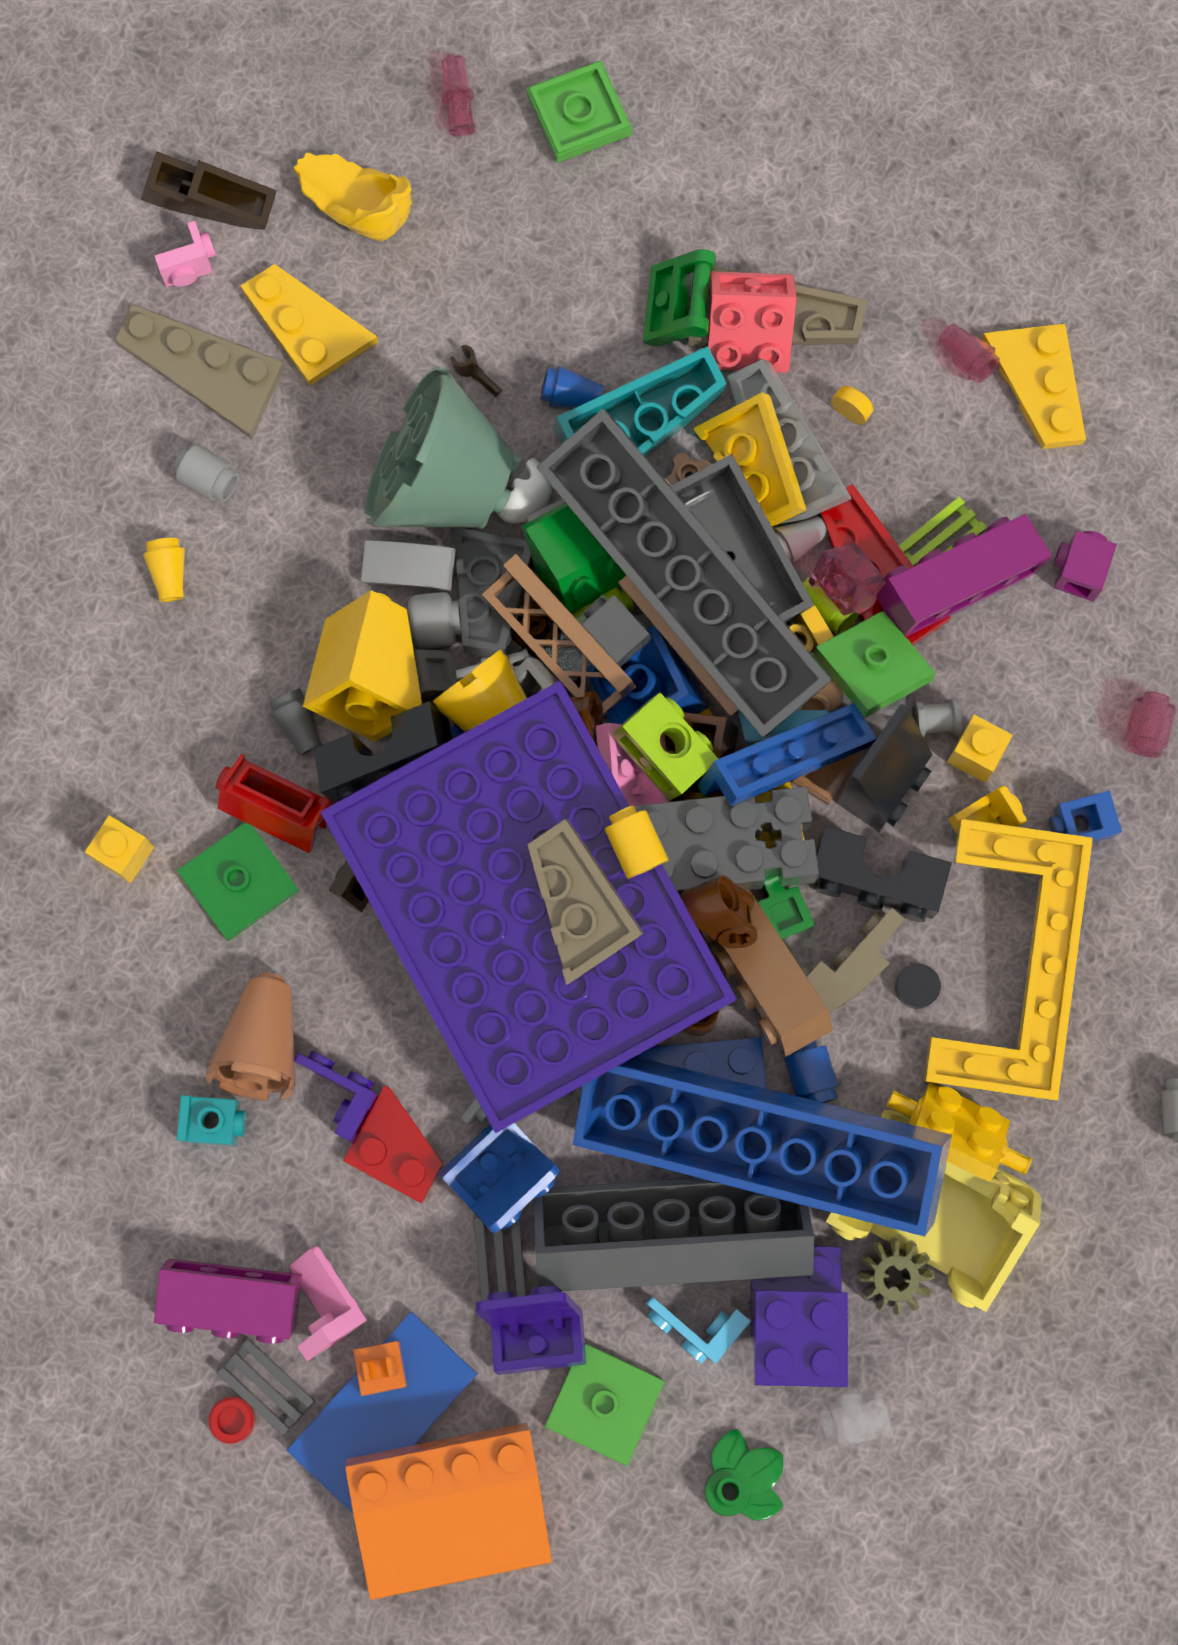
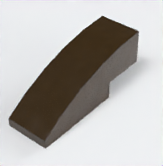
[140,151,277,230]

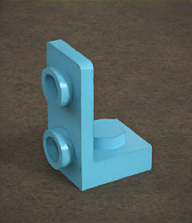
[645,1296,751,1364]

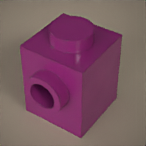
[1053,530,1117,602]

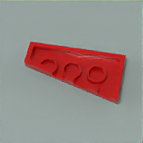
[818,484,951,645]

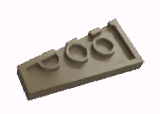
[688,266,868,347]
[115,304,285,439]

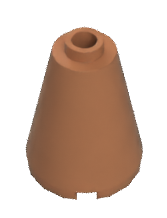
[205,973,295,1100]

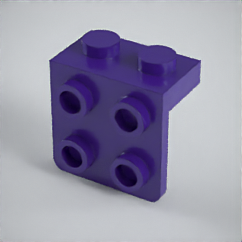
[475,1286,586,1375]

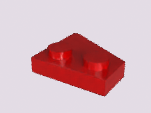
[343,1085,443,1204]

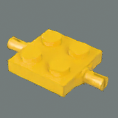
[886,1082,1032,1182]

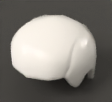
[497,458,553,524]

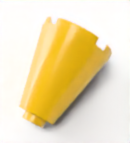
[433,649,527,732]

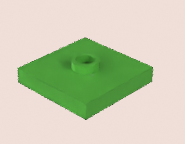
[526,60,632,163]
[813,611,936,718]
[544,1343,665,1466]

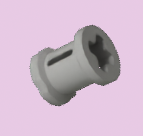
[912,698,962,737]

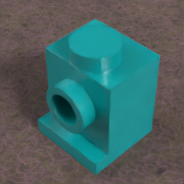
[176,1095,247,1147]

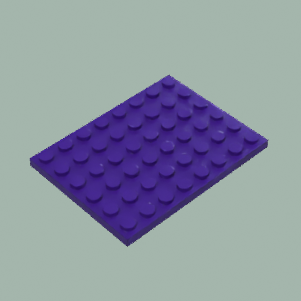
[321,681,737,1133]

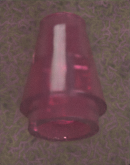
[938,323,1000,383]

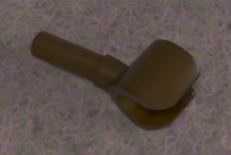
[451,345,502,397]

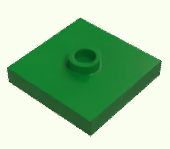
[177,823,299,942]

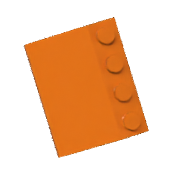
[345,1422,552,1600]

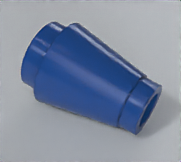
[540,366,603,408]

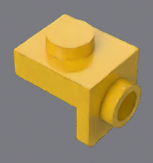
[948,785,1027,833]

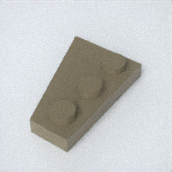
[527,819,644,985]

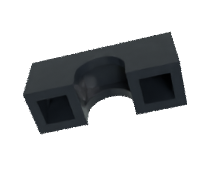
[314,701,452,804]
[812,825,952,922]

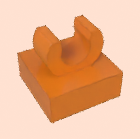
[353,1341,407,1396]

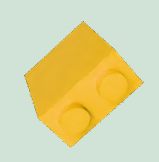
[303,590,422,742]

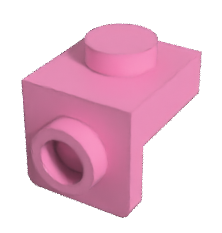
[155,220,216,287]

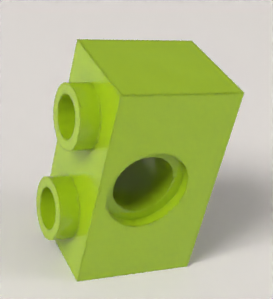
[611,693,718,801]

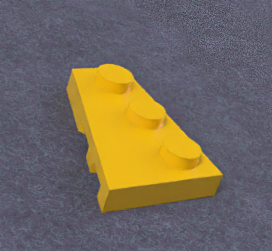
[693,392,807,527]

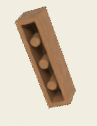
[698,890,833,1056]

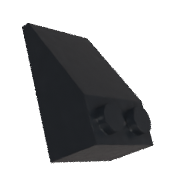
[837,704,932,832]

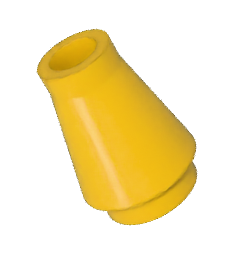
[143,538,185,602]

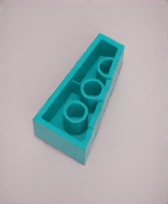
[554,346,726,458]

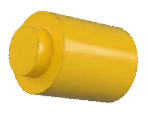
[604,805,669,879]

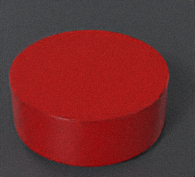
[208,1396,256,1444]

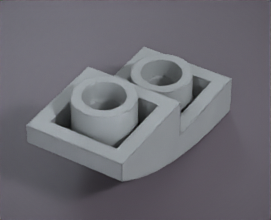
[361,540,456,591]

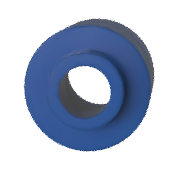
[784,1040,839,1103]

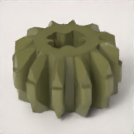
[857,1236,935,1315]

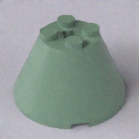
[364,366,521,529]

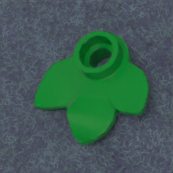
[704,1429,783,1521]

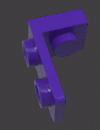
[294,1050,378,1143]

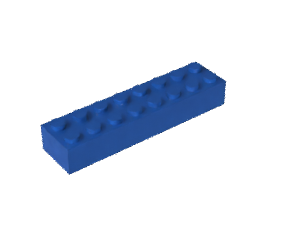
[572,1056,952,1237]

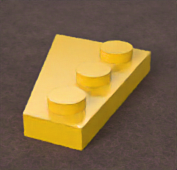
[240,264,378,386]
[981,324,1086,449]

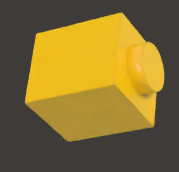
[946,714,1013,783]
[85,815,154,884]

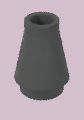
[269,689,322,756]

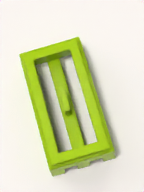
[899,496,987,566]

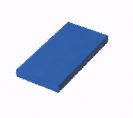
[286,1312,478,1514]

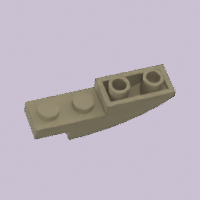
[760,908,905,1031]

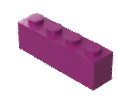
[875,513,1052,637]

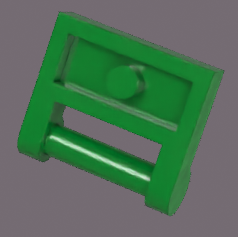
[643,249,716,347]

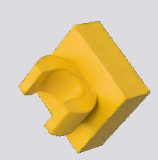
[789,605,834,651]

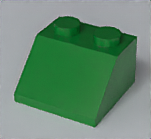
[522,502,626,613]

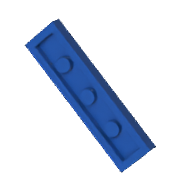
[697,703,877,806]

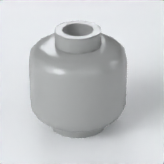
[407,592,461,650]

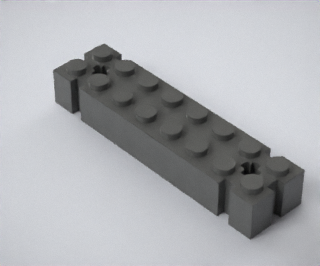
[634,787,819,898]

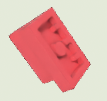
[708,271,797,373]

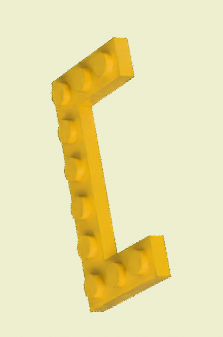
[924,819,1093,1101]

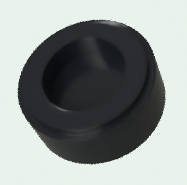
[895,964,941,1009]

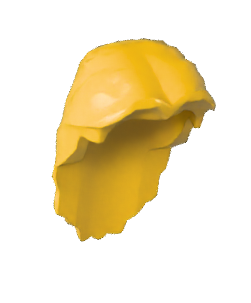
[294,153,413,242]

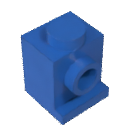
[1049,790,1122,843]

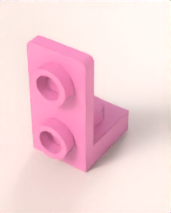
[289,1246,367,1361]

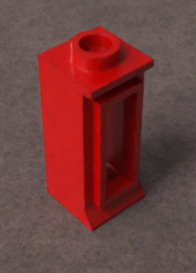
[215,754,333,853]

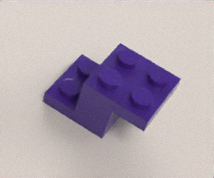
[750,1246,848,1387]

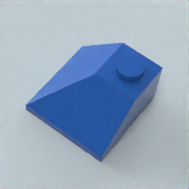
[587,624,709,724]

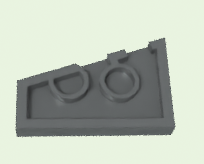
[454,527,533,657]

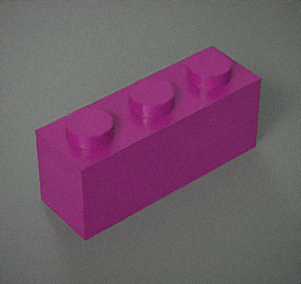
[154,1258,302,1344]

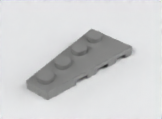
[728,359,852,528]

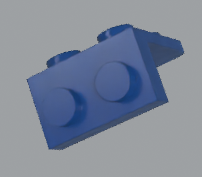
[438,1123,560,1233]

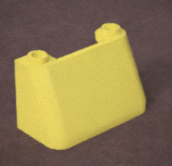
[826,1110,1042,1312]

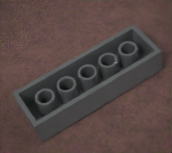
[533,1178,814,1292]

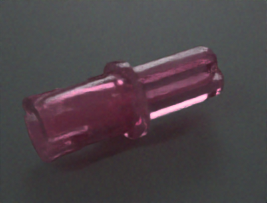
[441,54,475,137]

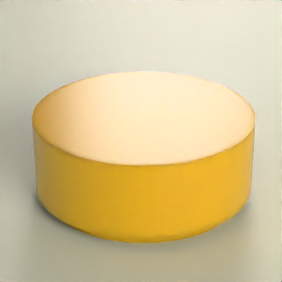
[831,386,874,425]

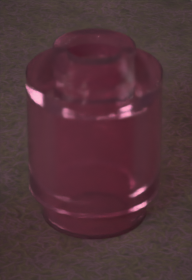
[1125,691,1177,758]

